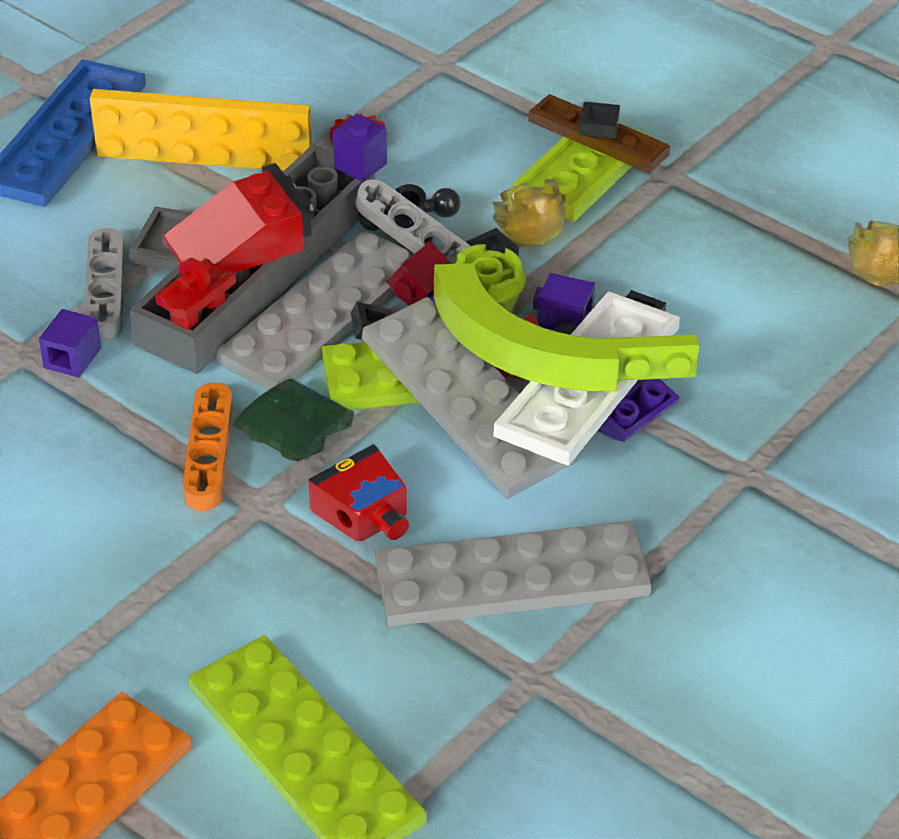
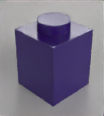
[333,114,387,182]
[533,273,595,330]
[39,309,102,378]

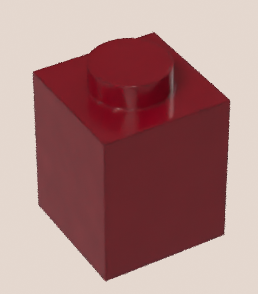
[386,241,451,306]

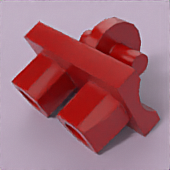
[156,257,236,329]

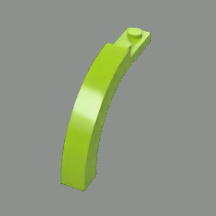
[434,263,700,391]

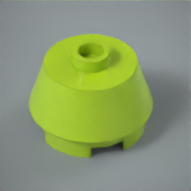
[455,244,526,313]

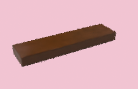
[528,94,670,174]

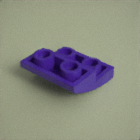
[597,379,681,442]

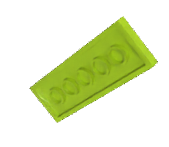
[188,635,427,839]

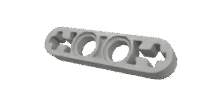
[355,179,471,264]
[85,228,125,340]

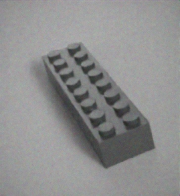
[129,144,376,374]

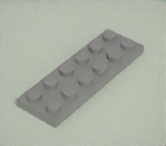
[216,229,414,395]
[362,297,574,499]
[375,521,651,627]

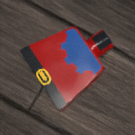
[308,444,409,541]

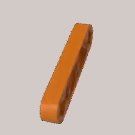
[183,382,233,511]

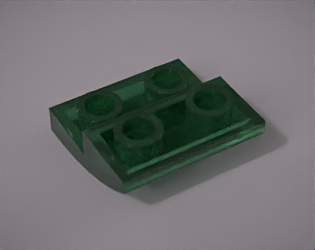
[234,378,354,462]

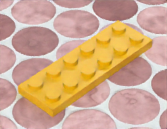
[90,89,312,171]

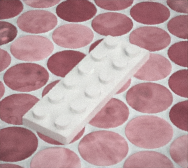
[493,291,680,466]

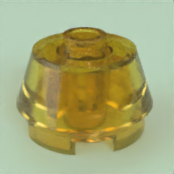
[492,180,566,247]
[848,221,899,286]

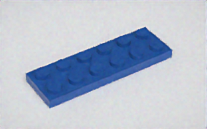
[0,59,146,207]

